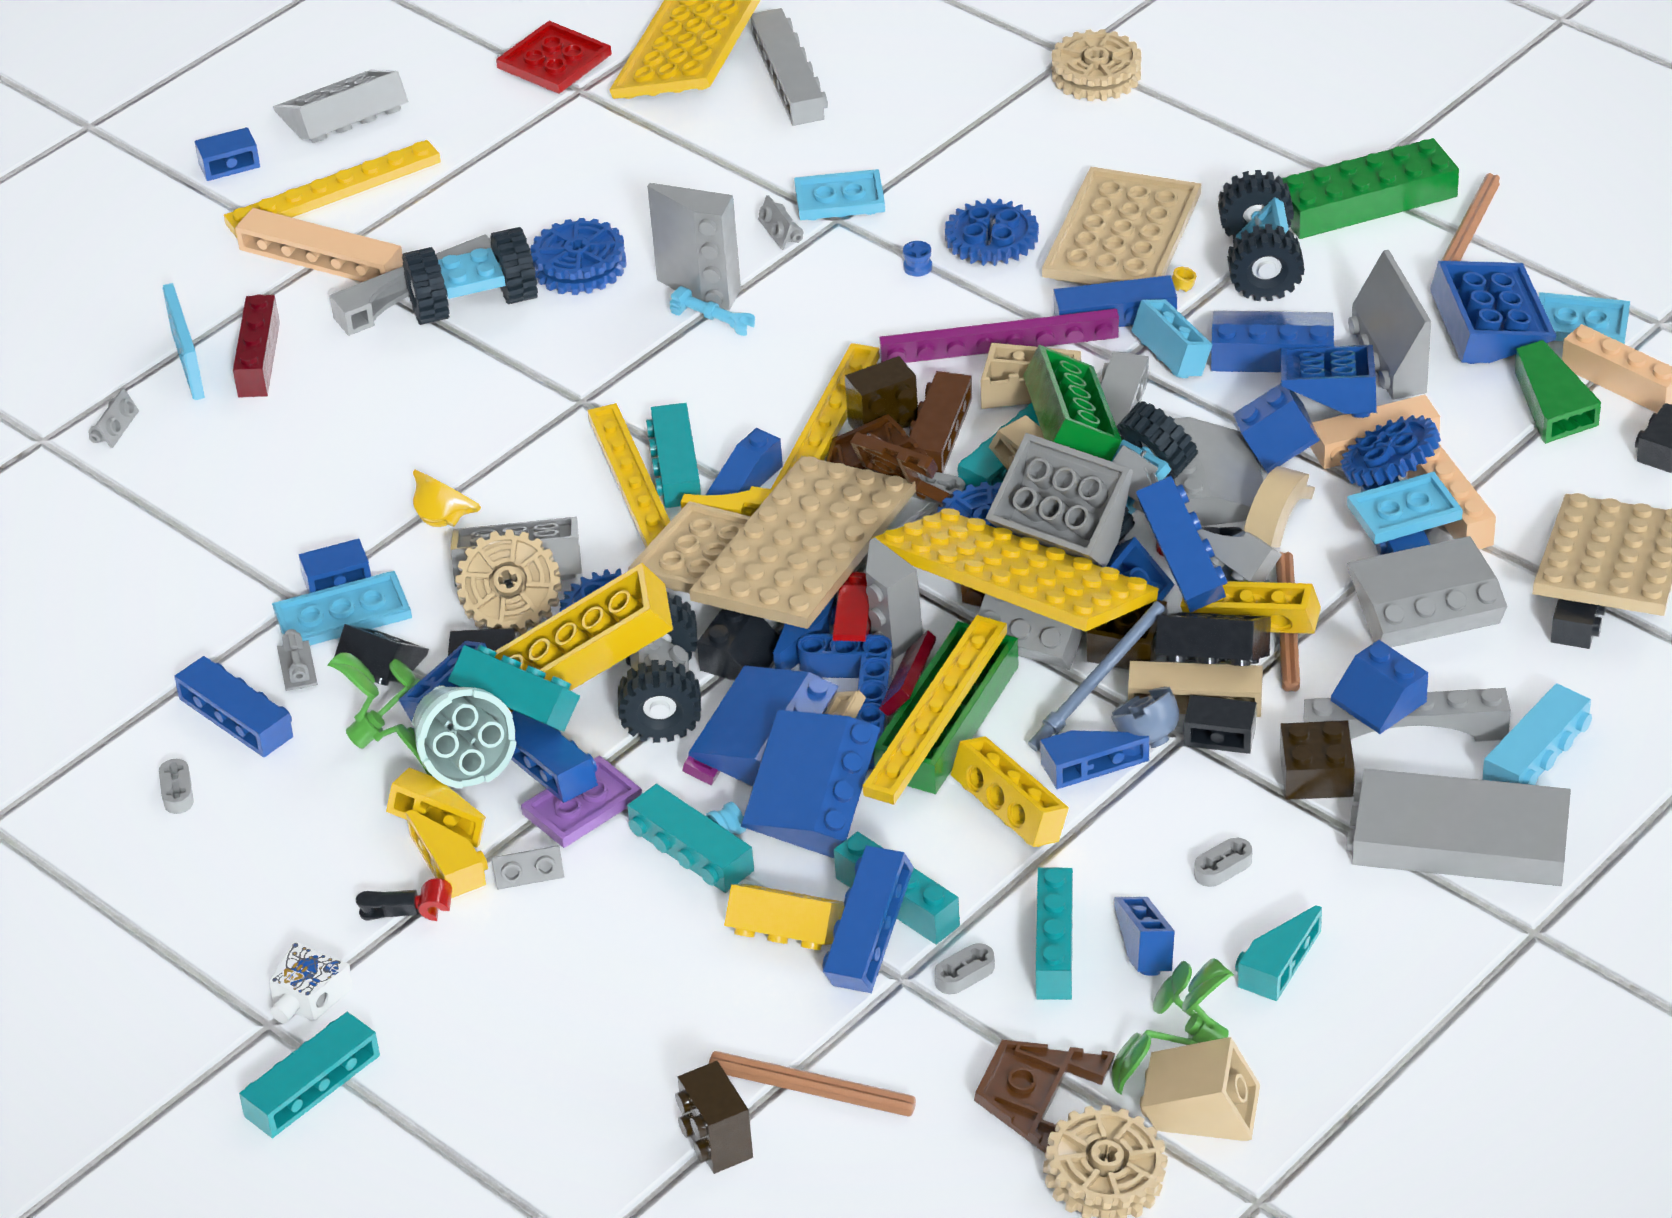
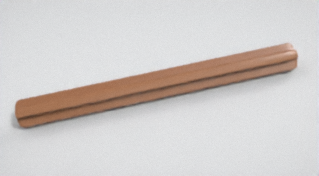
[1441,173,1500,261]
[1276,551,1300,692]
[709,1051,916,1117]

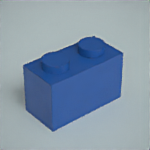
[194,127,261,181]
[298,538,371,593]

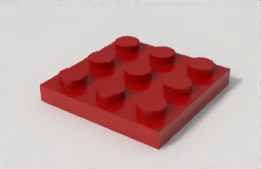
[496,20,612,94]

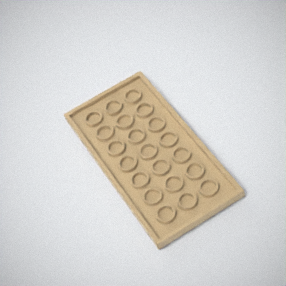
[689,456,916,629]

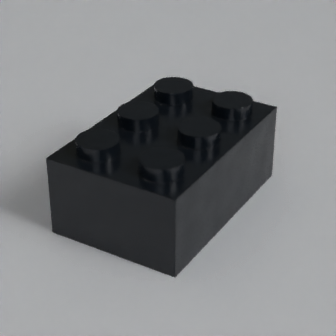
[1156,612,1271,666]

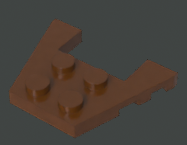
[826,414,928,469]
[850,432,951,507]
[974,1039,1115,1153]

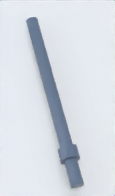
[1028,601,1166,752]

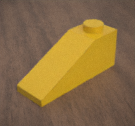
[386,767,486,848]
[406,809,488,898]

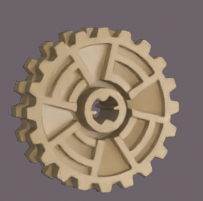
[1052,29,1142,102]
[455,530,562,635]
[1043,1105,1168,1218]

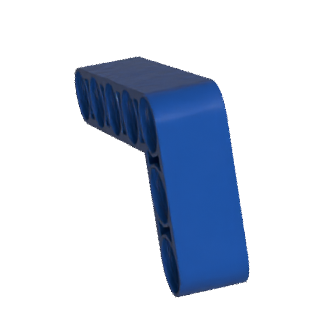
[797,634,893,770]

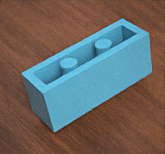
[1131,299,1213,378]

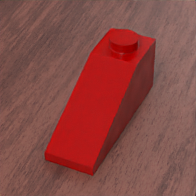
[833,572,871,642]

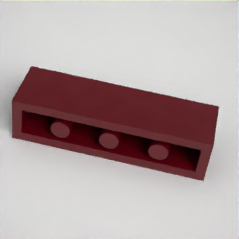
[233,294,280,398]

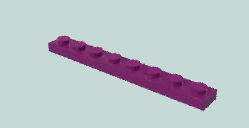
[879,309,1119,363]

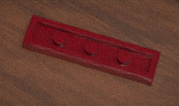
[879,630,937,716]

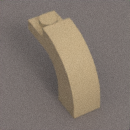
[1243,466,1315,547]

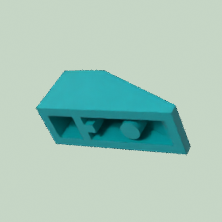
[1235,905,1322,1002]

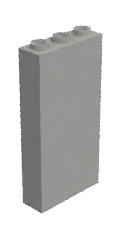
[1347,768,1571,886]

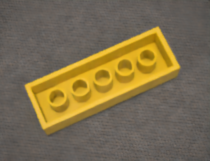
[495,563,673,712]

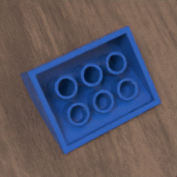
[1430,261,1557,364]
[1211,311,1334,373]
[1281,345,1377,418]
[688,666,839,787]
[740,710,881,858]

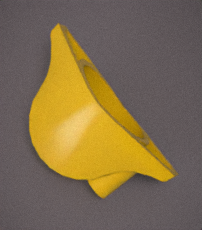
[413,469,481,527]

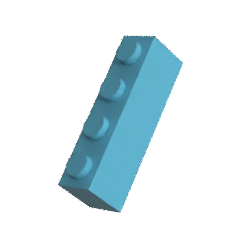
[1482,683,1592,785]

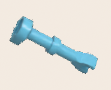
[670,286,755,336]

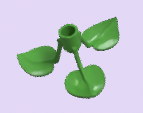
[327,653,432,776]
[1111,958,1234,1095]

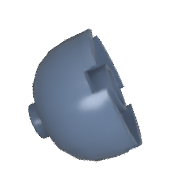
[1111,686,1179,748]

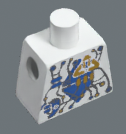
[269,941,353,1023]

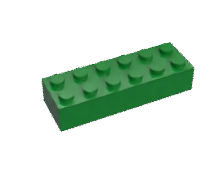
[1283,138,1459,240]
[1023,345,1122,461]
[873,621,1019,795]

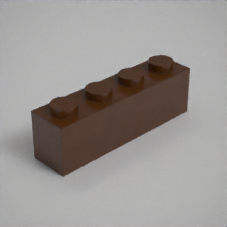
[909,371,973,473]

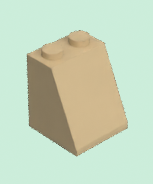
[1140,1037,1260,1141]

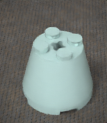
[412,686,516,789]

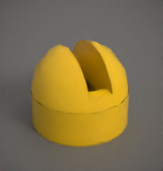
[1172,266,1197,292]

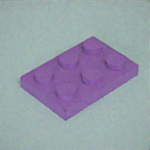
[521,755,642,848]

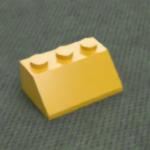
[724,884,845,950]

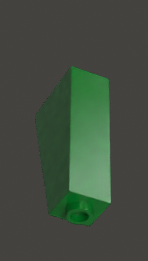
[1515,340,1601,444]

